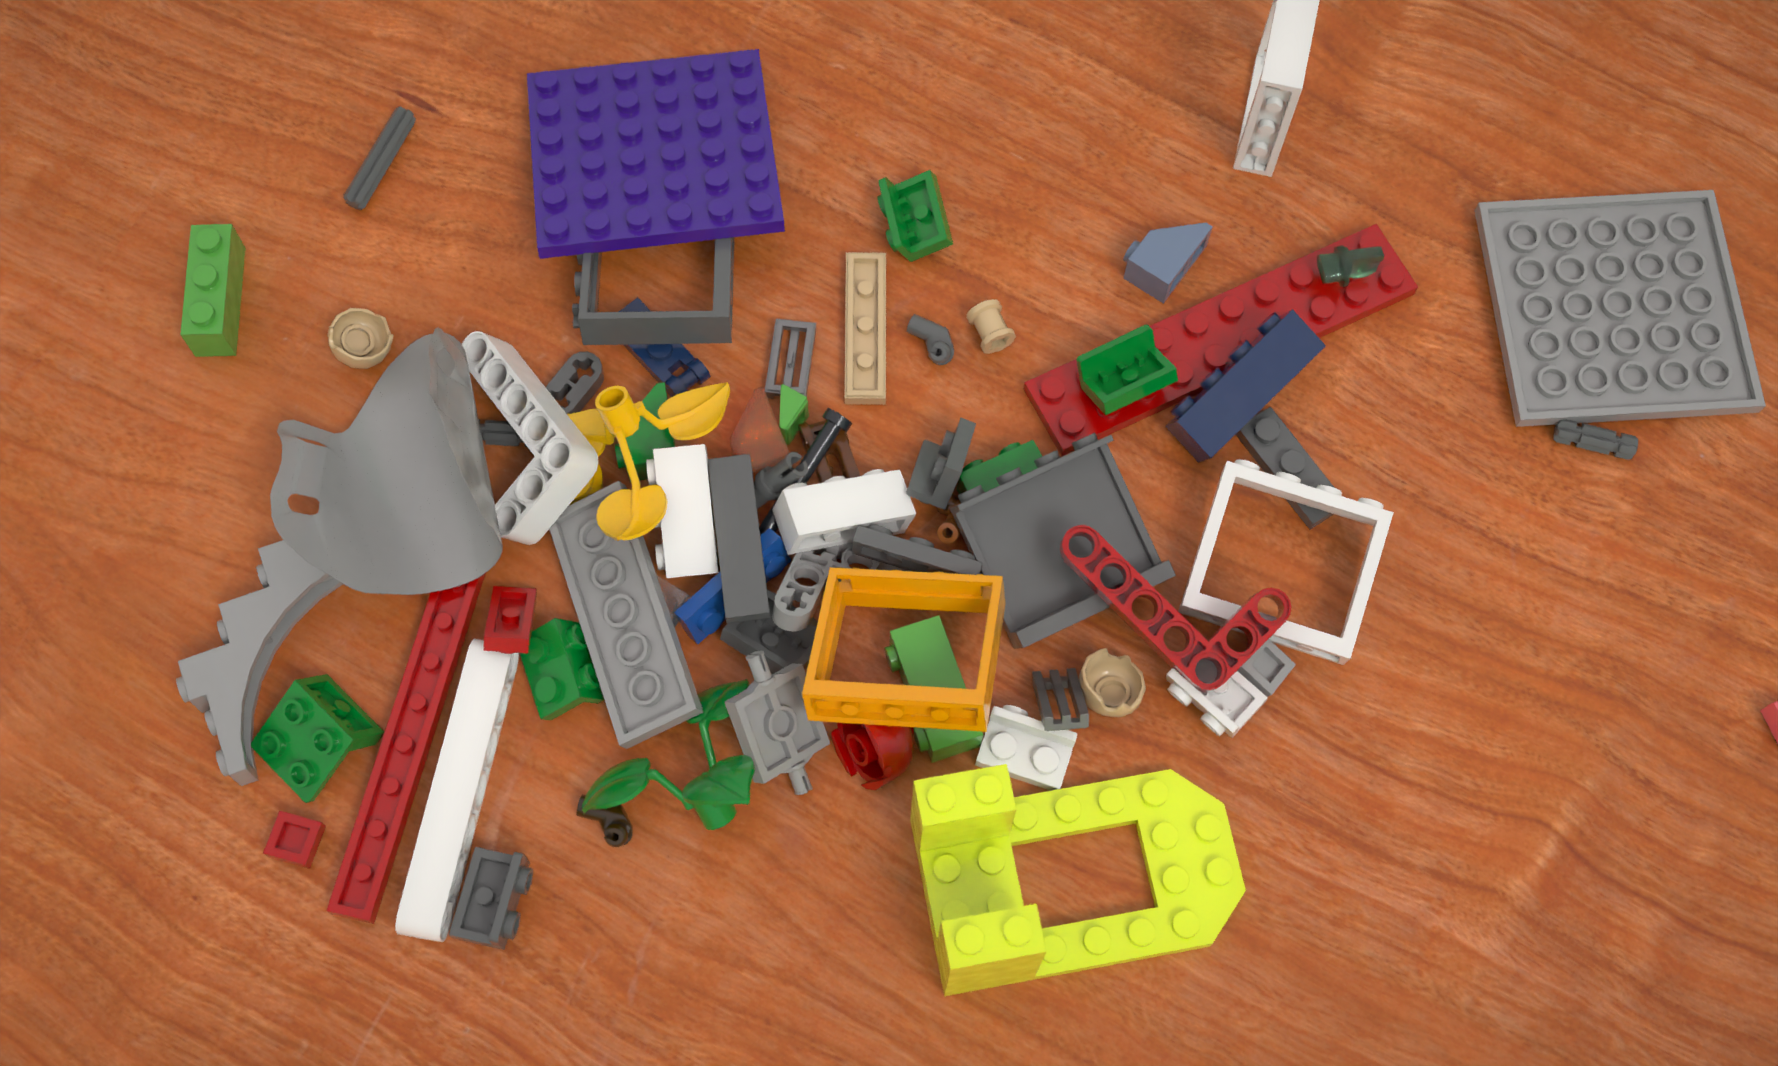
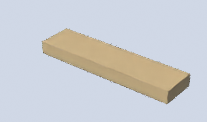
[845,252,886,405]

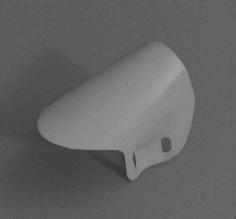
[270,327,503,595]

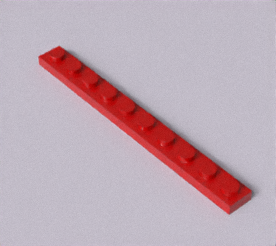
[326,573,486,924]

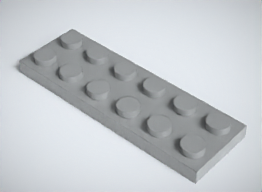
[550,481,703,749]

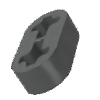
[546,352,604,414]

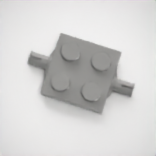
[725,650,831,795]

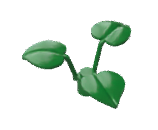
[582,679,755,830]

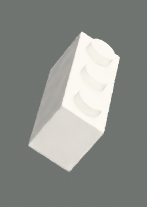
[646,444,720,578]
[772,469,916,555]

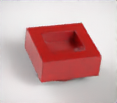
[263,810,326,869]

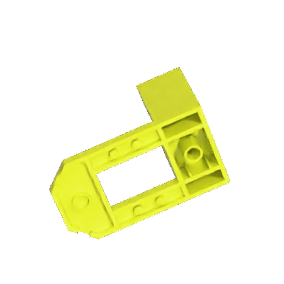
[910,764,1246,996]

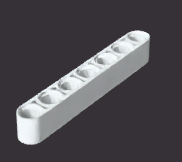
[396,638,519,942]

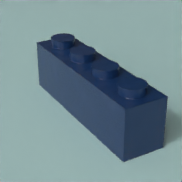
[1165,309,1326,463]

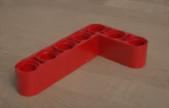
[1060,525,1292,692]

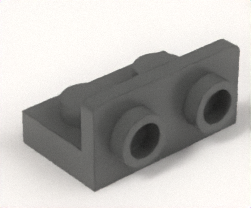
[906,418,976,510]

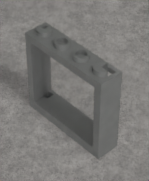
[572,237,735,345]

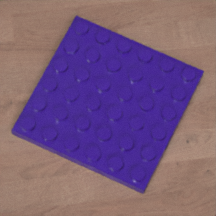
[527,49,785,259]

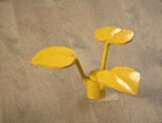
[567,382,730,541]

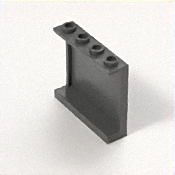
[950,433,1176,649]

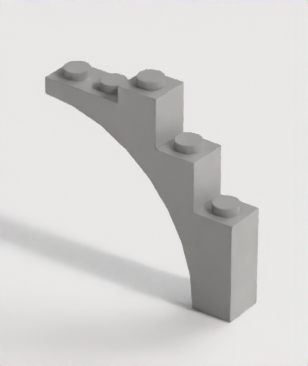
[176,540,343,786]

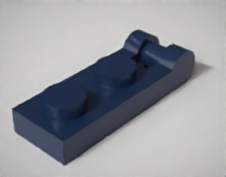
[619,297,711,397]

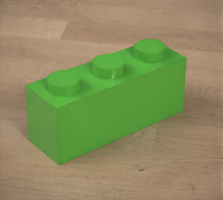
[180,224,246,357]
[884,615,983,763]

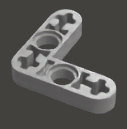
[772,543,912,632]

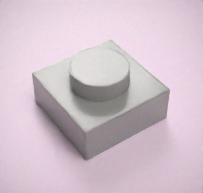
[1237,639,1296,697]

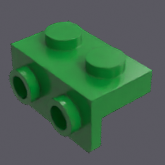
[877,170,953,262]
[1076,324,1178,415]
[520,618,604,720]

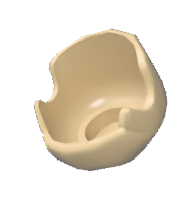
[328,308,394,369]
[1079,648,1146,717]

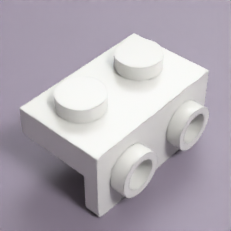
[1166,659,1268,738]

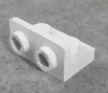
[975,705,1078,791]

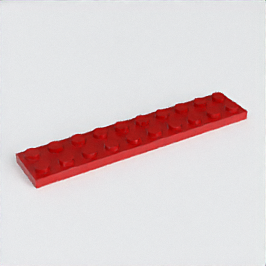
[1023,223,1418,456]

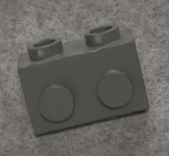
[720,589,818,673]
[449,847,533,950]

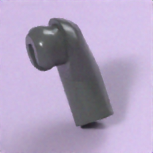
[907,314,954,365]

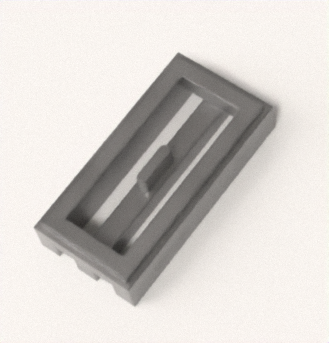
[765,319,816,399]
[1032,668,1089,731]

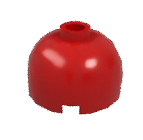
[831,722,914,791]

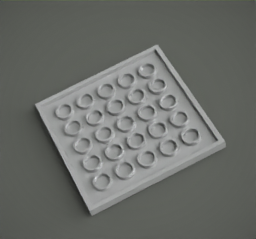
[1474,190,1766,427]

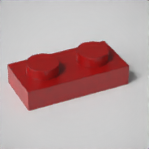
[484,586,537,654]

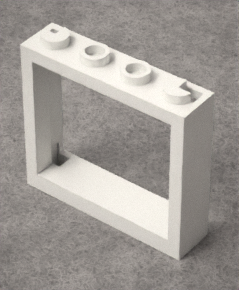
[1233,0,1320,177]
[1178,459,1394,665]

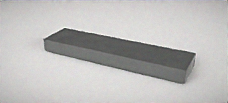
[708,454,771,623]

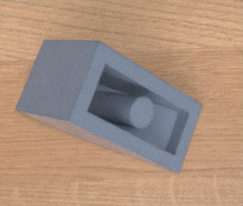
[1123,223,1213,304]

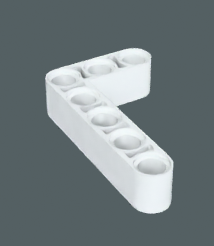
[462,331,599,545]

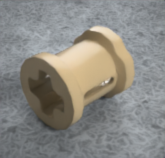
[966,299,1016,354]

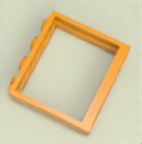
[802,567,1006,732]

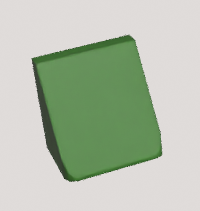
[779,384,809,446]

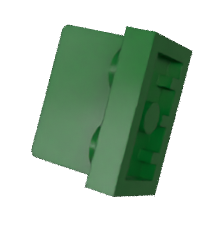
[251,674,385,803]

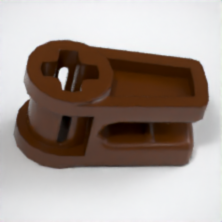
[798,412,860,483]

